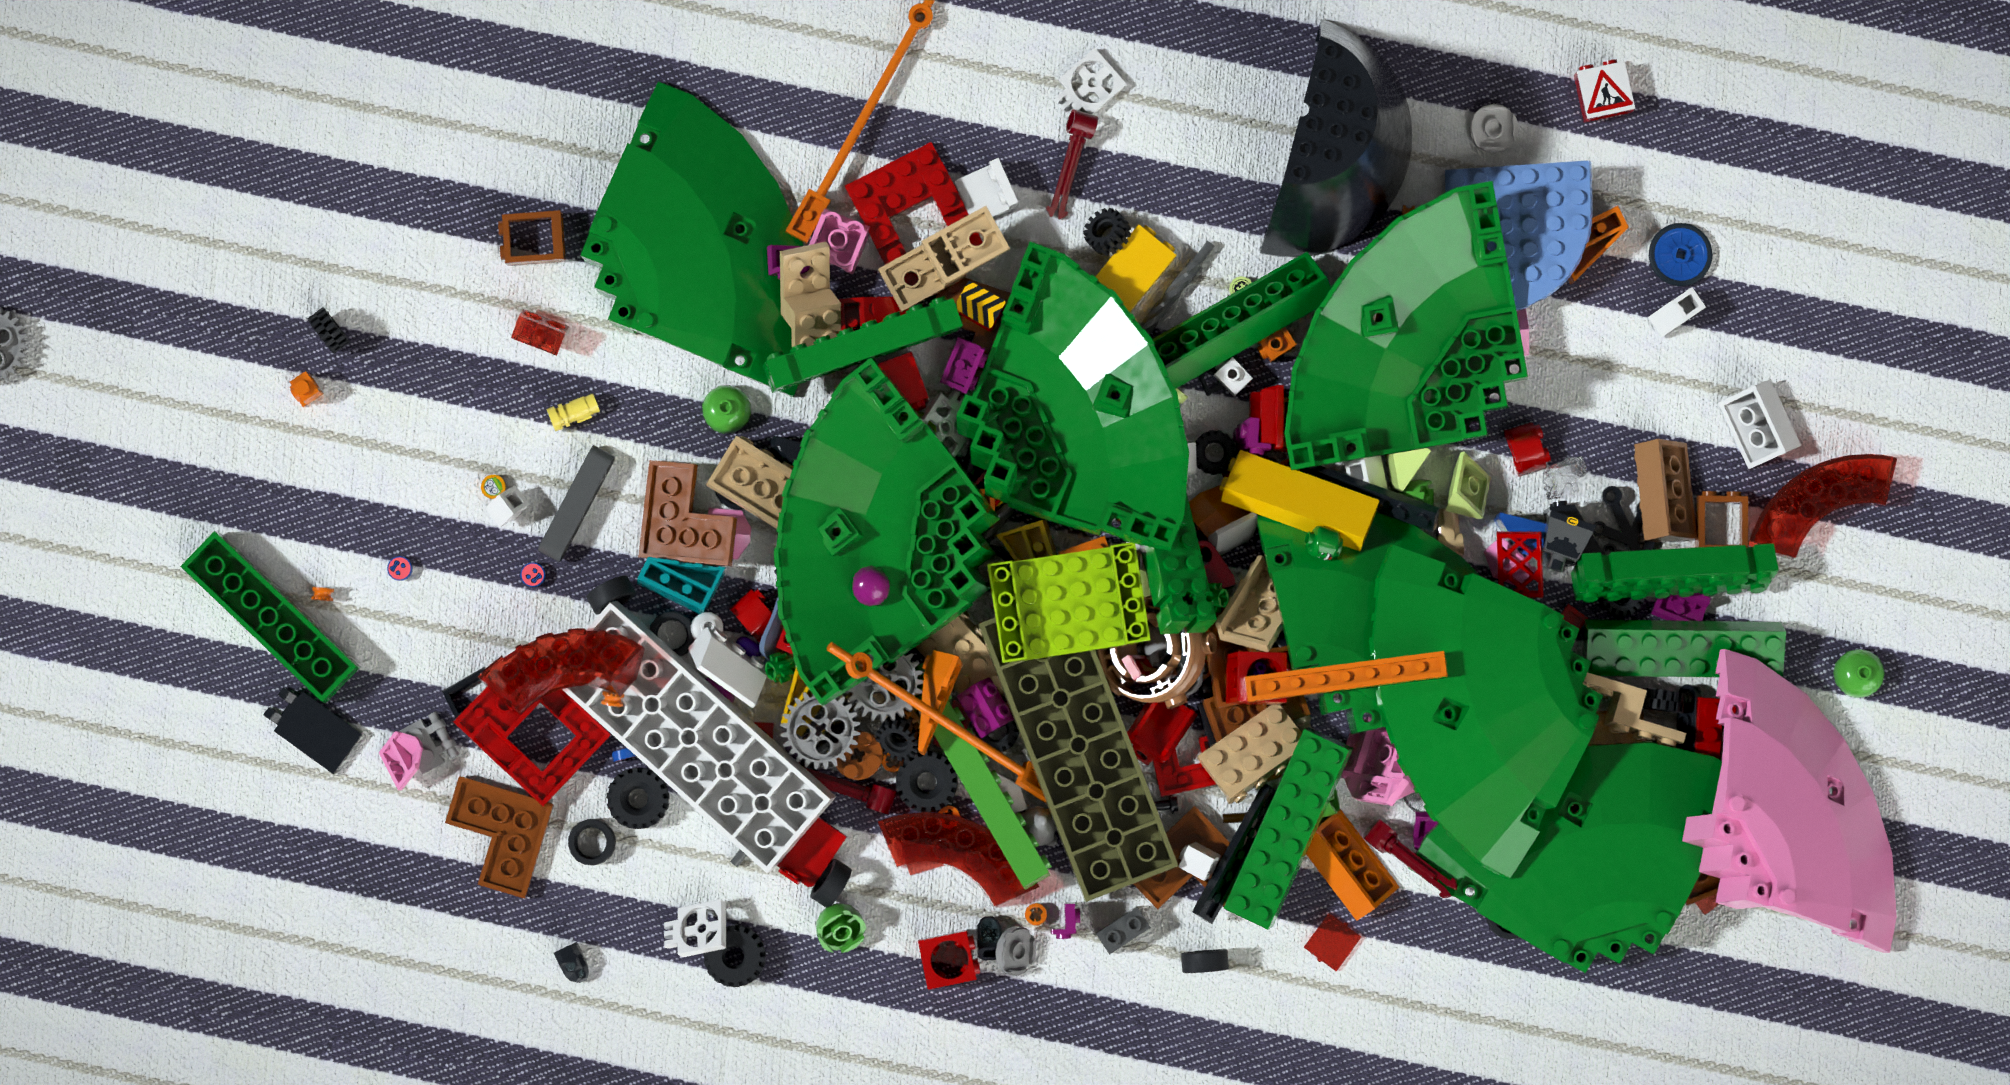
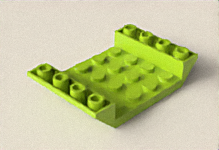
[987,543,1150,663]

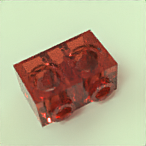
[511,309,569,356]

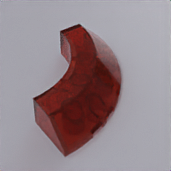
[1748,454,1897,559]
[478,628,645,715]
[878,812,1039,908]

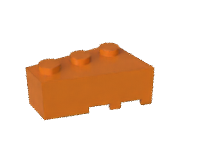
[1568,206,1629,285]

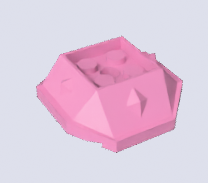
[1341,717,1415,806]

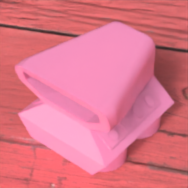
[809,209,870,274]

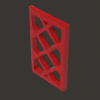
[1497,531,1544,598]

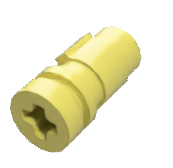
[546,394,600,432]

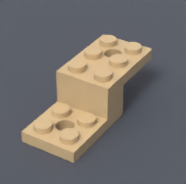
[878,206,1010,312]
[780,242,841,347]
[1583,672,1686,747]

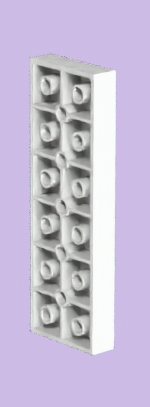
[548,601,836,873]

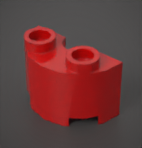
[1503,422,1551,477]
[729,589,774,643]

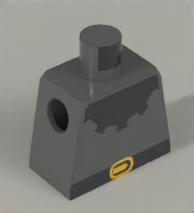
[1542,510,1596,572]

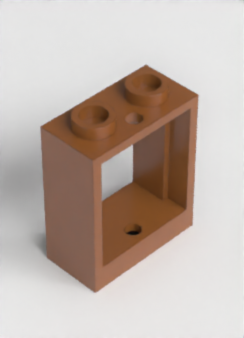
[498,210,566,266]
[1695,491,1748,548]

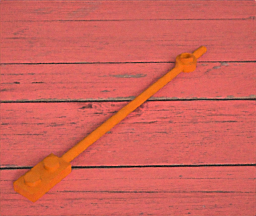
[786,0,935,244]
[826,642,1047,804]

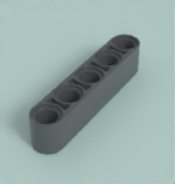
[538,445,616,562]

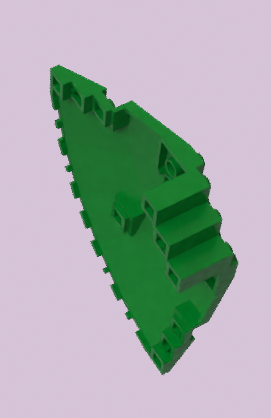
[580,82,803,397]
[1285,181,1529,470]
[956,241,1189,551]
[774,357,1000,706]
[1256,512,1480,734]
[1369,545,1603,879]
[1408,741,1722,973]

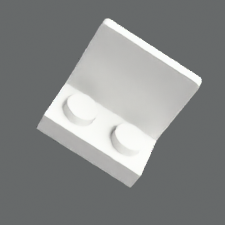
[955,158,1018,217]

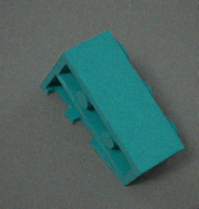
[637,557,726,614]

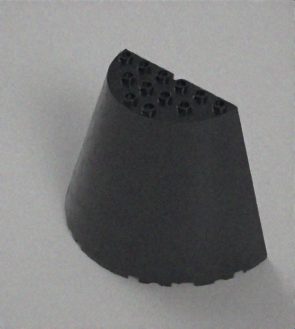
[1260,19,1412,257]

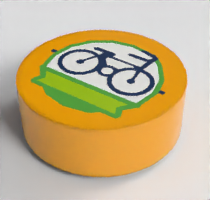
[481,475,506,500]

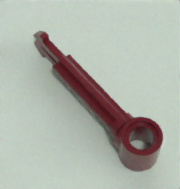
[1046,109,1098,220]
[798,761,897,815]
[1364,819,1457,898]

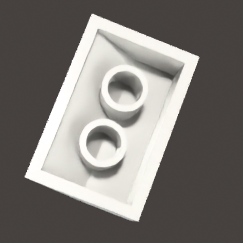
[1718,379,1801,469]
[688,627,767,708]

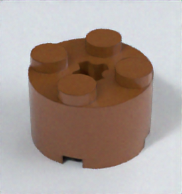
[836,731,883,780]

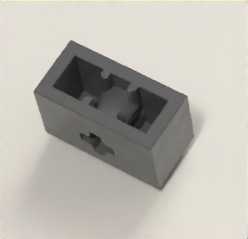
[1096,906,1151,955]

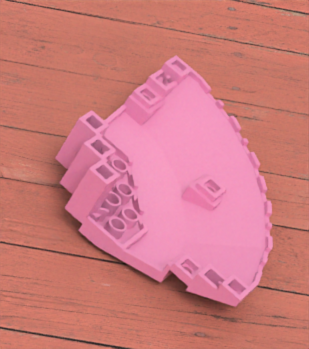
[1682,649,1897,953]

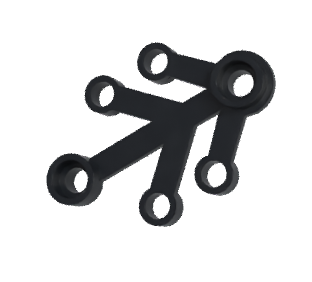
[1593,486,1655,555]

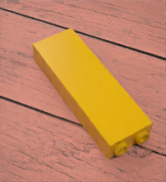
[1095,224,1176,313]
[1219,450,1379,551]

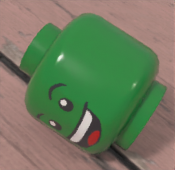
[1304,526,1343,561]

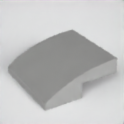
[1204,512,1258,562]

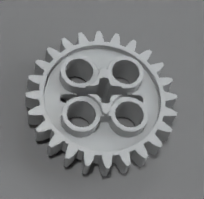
[0,307,30,381]
[845,653,923,723]
[780,692,860,769]

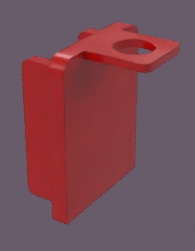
[1249,385,1288,452]
[1127,694,1198,765]
[777,817,848,887]

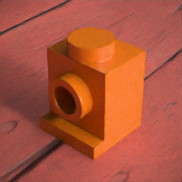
[1257,327,1297,363]
[290,371,324,407]

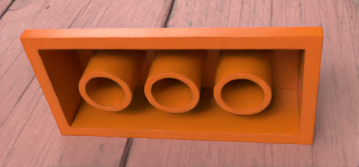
[1306,809,1399,921]

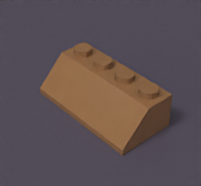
[1634,439,1697,542]

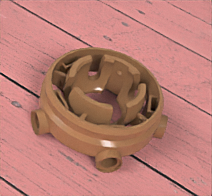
[1097,596,1217,709]

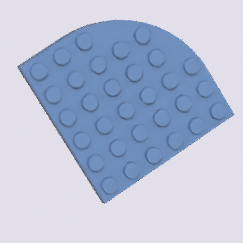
[1445,160,1593,311]

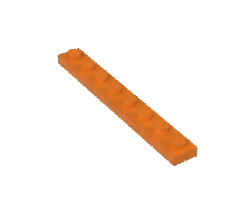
[1245,651,1448,702]

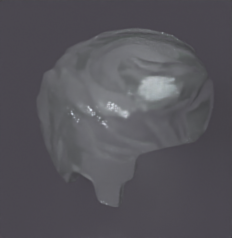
[1542,456,1587,500]

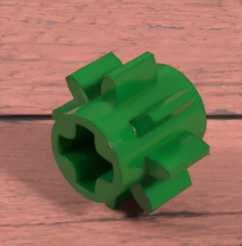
[1206,583,1229,612]
[765,652,796,684]

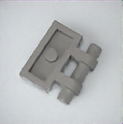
[400,711,459,774]

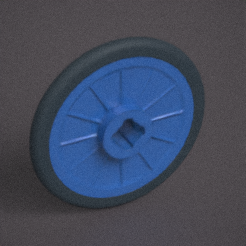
[1649,223,1712,286]

